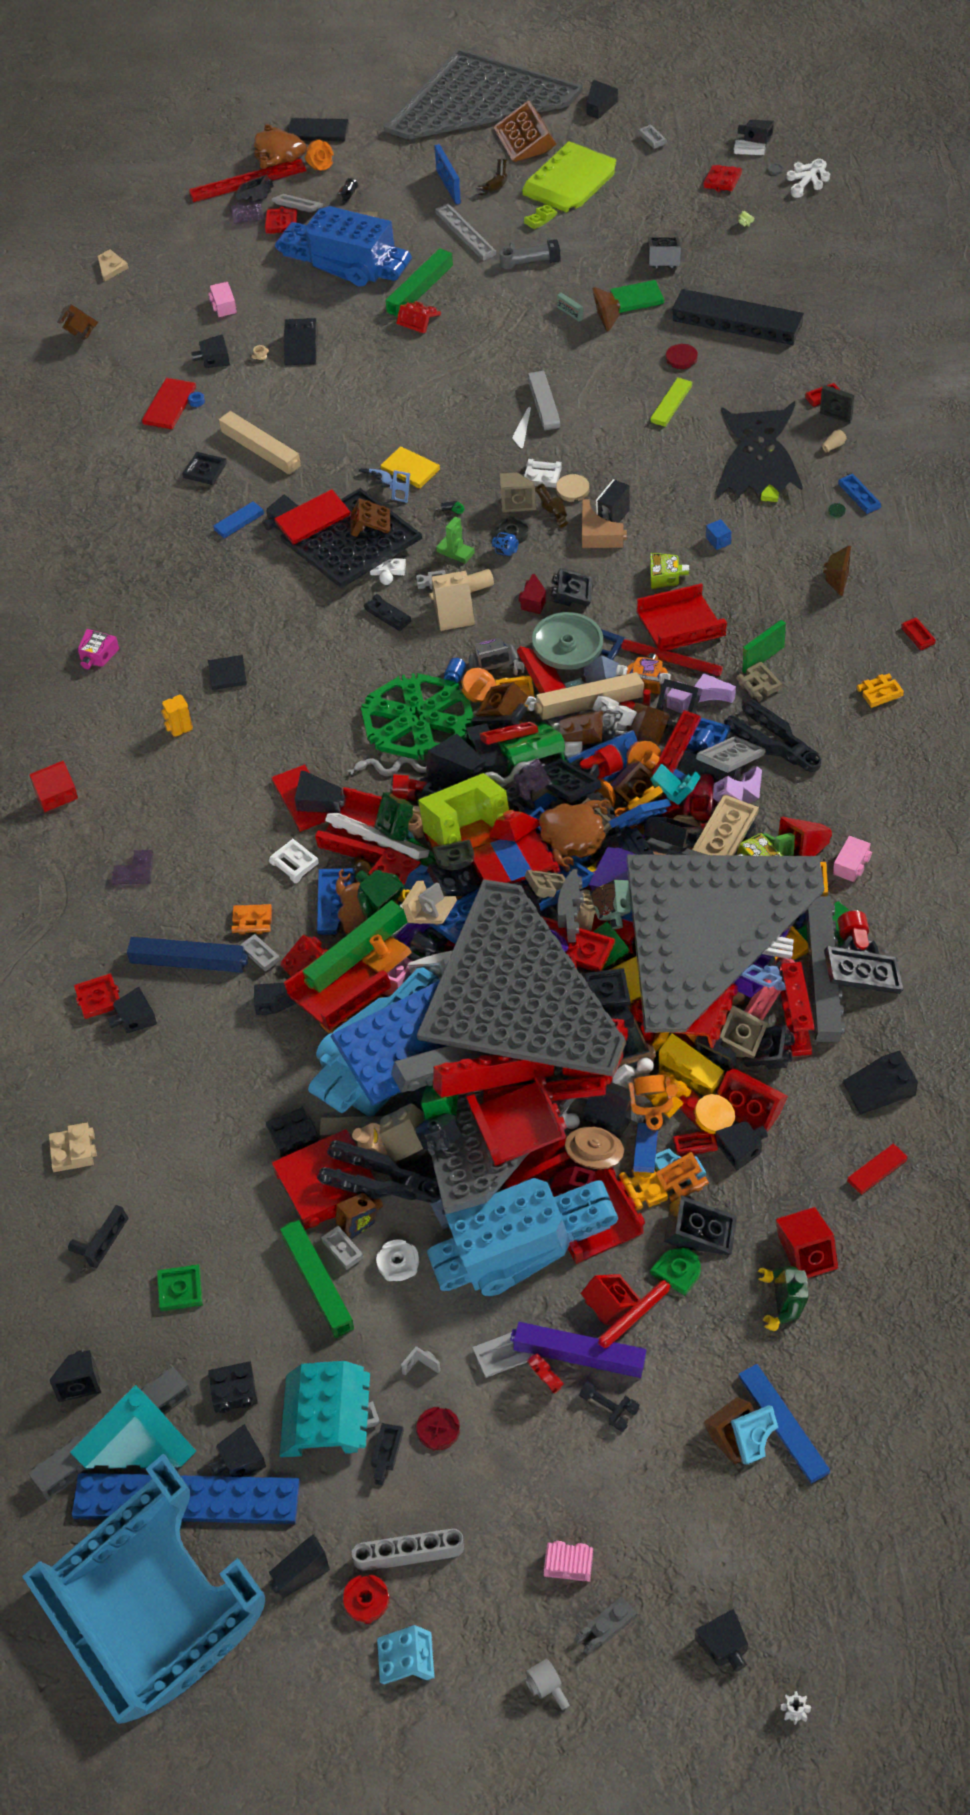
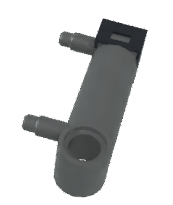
[499,237,561,269]

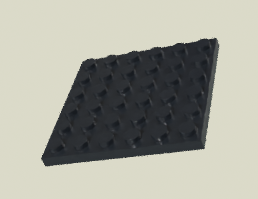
[280,488,422,588]

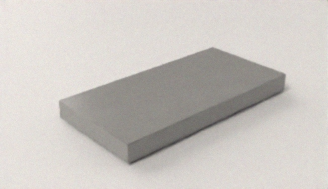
[696,736,766,773]

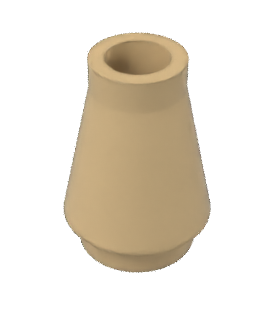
[821,429,847,453]

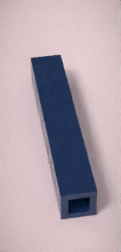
[127,937,248,973]

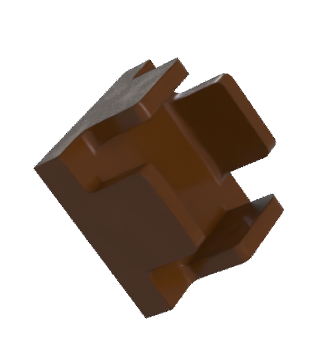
[57,304,98,340]

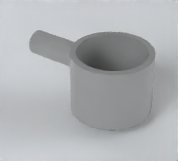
[525,1659,570,1711]

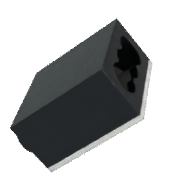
[596,479,630,523]

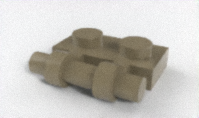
[736,662,782,702]

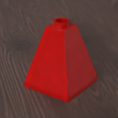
[778,817,832,856]

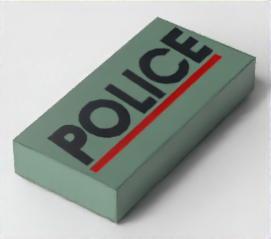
[557,293,583,322]

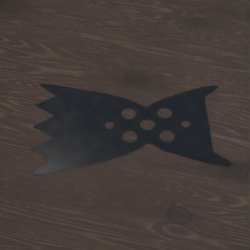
[717,401,803,496]

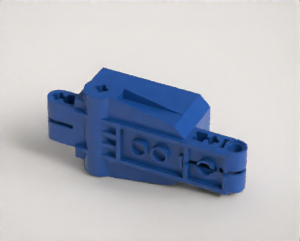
[275,206,412,286]

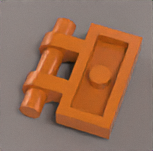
[232,904,272,935]
[655,1152,709,1202]

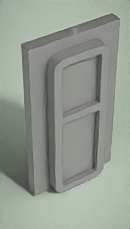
[272,194,323,212]
[472,1332,541,1378]

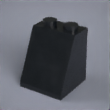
[426,734,485,783]

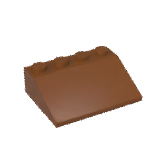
[494,100,557,162]

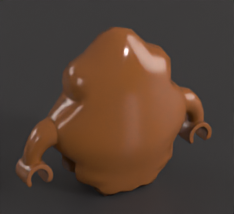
[254,124,307,169]
[539,800,611,872]
[335,869,398,935]

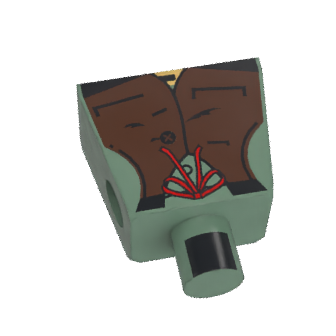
[589,880,631,929]

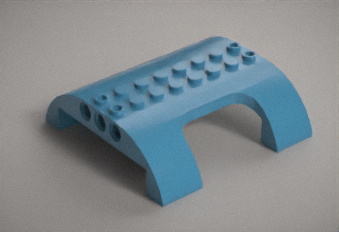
[22,1454,265,1724]

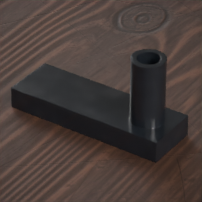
[471,703,528,730]
[68,1205,129,1269]

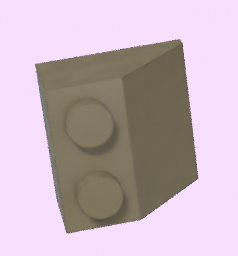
[500,472,536,512]
[720,1005,768,1058]
[379,1103,424,1162]

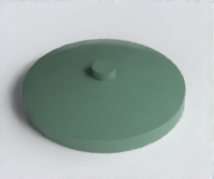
[532,612,603,670]

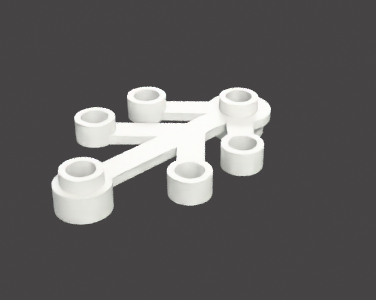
[787,159,830,198]

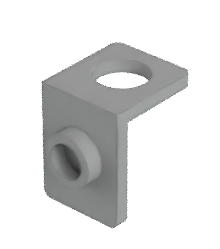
[418,883,444,918]
[401,1346,441,1375]

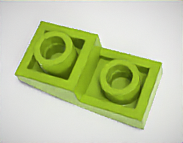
[524,205,557,229]

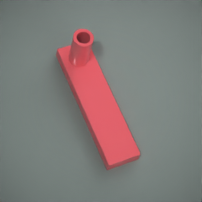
[744,957,794,1021]

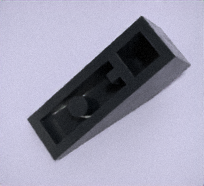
[254,983,297,1015]

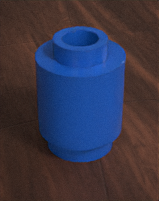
[444,658,466,683]

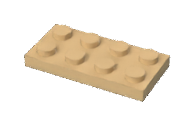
[692,794,759,855]

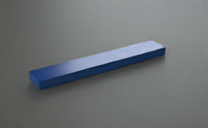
[738,1364,830,1484]

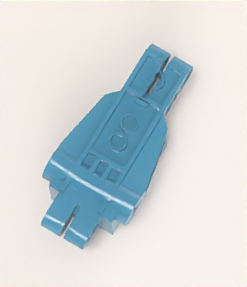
[308,967,441,1116]
[427,1178,618,1296]

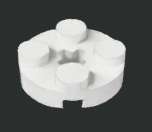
[376,1240,419,1281]

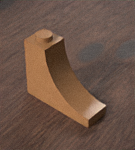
[582,499,627,548]

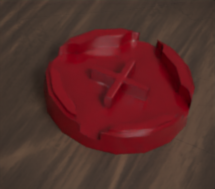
[666,344,698,369]
[416,1407,460,1450]

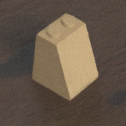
[431,571,475,631]

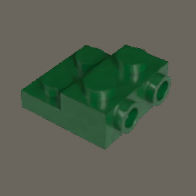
[374,792,413,841]

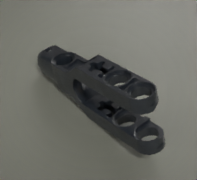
[724,699,821,772]
[317,1140,441,1203]

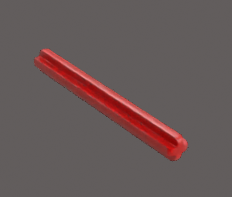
[598,1280,670,1348]

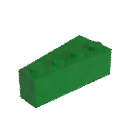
[421,1085,459,1123]

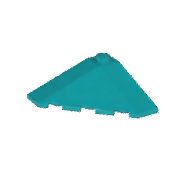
[70,1385,196,1469]

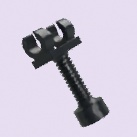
[579,1381,640,1432]

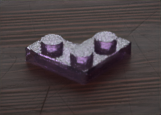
[112,850,154,885]

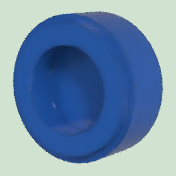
[188,392,205,407]

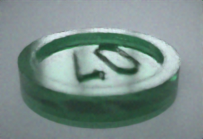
[828,503,846,518]

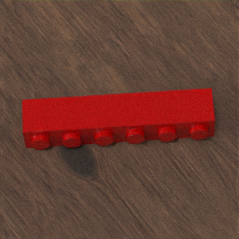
[433,1055,554,1098]

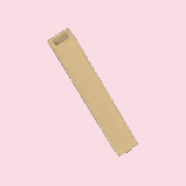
[219,411,301,475]
[534,672,644,720]

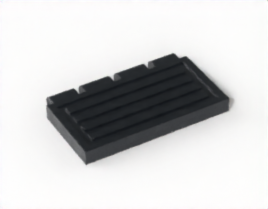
[597,828,655,857]

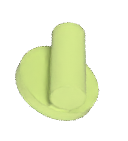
[738,211,754,227]

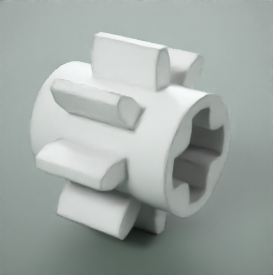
[780,1691,811,1725]

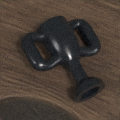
[407,927,447,961]

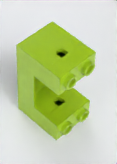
[418,773,509,845]

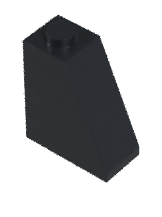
[586,80,618,119]
[295,771,346,813]
[268,1534,330,1599]

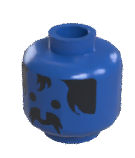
[492,532,519,556]

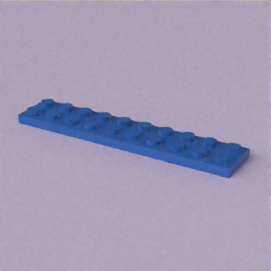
[72,1473,300,1524]

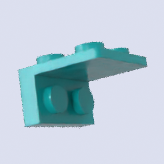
[650,764,701,805]

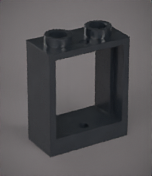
[656,678,702,728]
[643,817,704,848]

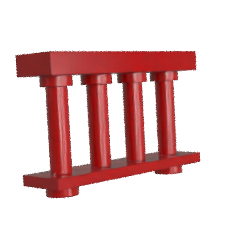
[780,962,814,1057]

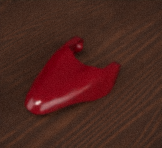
[683,773,718,817]

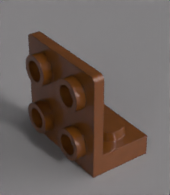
[351,498,390,537]

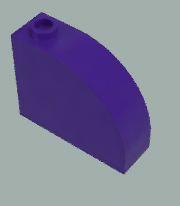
[589,847,636,901]

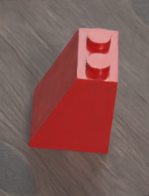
[775,1207,839,1278]

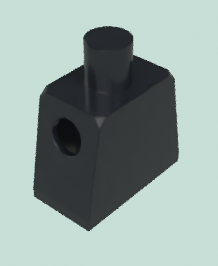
[737,120,774,144]
[191,334,230,368]
[263,494,299,533]
[106,987,157,1033]
[716,1121,768,1171]
[209,1424,267,1477]
[695,1609,748,1672]

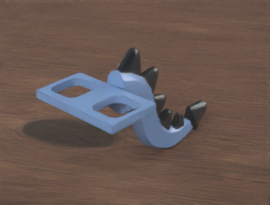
[359,468,410,503]
[741,957,786,991]

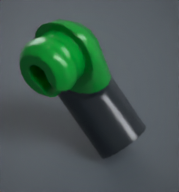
[441,501,465,514]

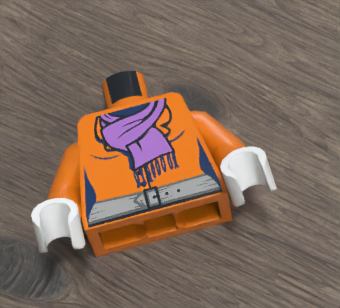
[615,653,671,694]

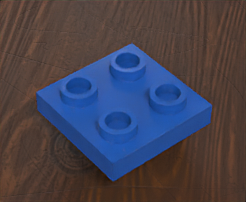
[686,718,730,752]

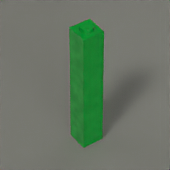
[385,248,453,317]
[302,900,408,993]
[280,1220,354,1338]

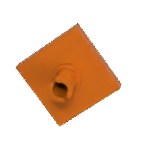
[361,934,412,973]

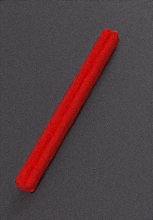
[621,639,723,676]

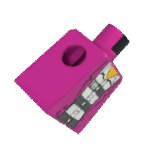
[78,629,119,669]

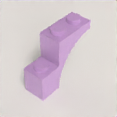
[667,674,736,713]
[713,766,762,804]

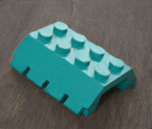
[280,1361,370,1458]

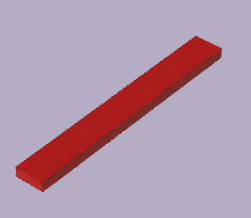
[189,159,306,202]

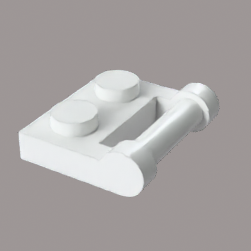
[524,459,562,488]
[269,839,319,883]

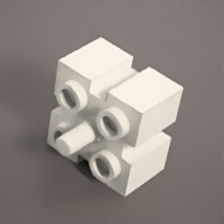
[592,696,637,734]

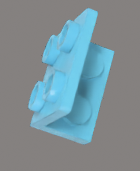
[377,1625,434,1684]

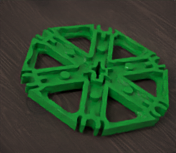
[361,673,474,760]

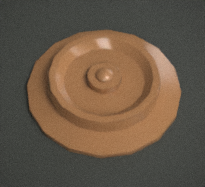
[565,1127,624,1169]

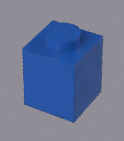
[706,519,731,550]

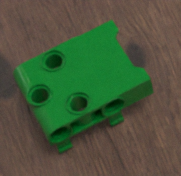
[496,721,567,780]

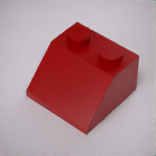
[29,760,78,813]
[580,1274,640,1325]

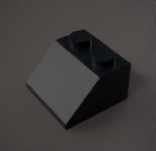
[584,1087,631,1139]
[50,1350,101,1403]

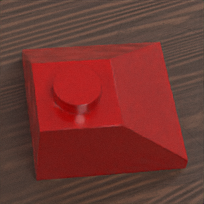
[489,810,540,842]

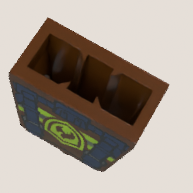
[335,1193,383,1240]

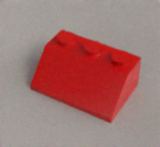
[717,1069,788,1132]

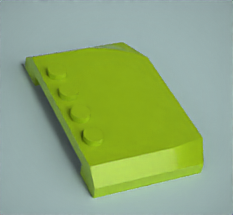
[522,141,616,212]

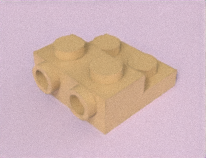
[49,1122,97,1172]

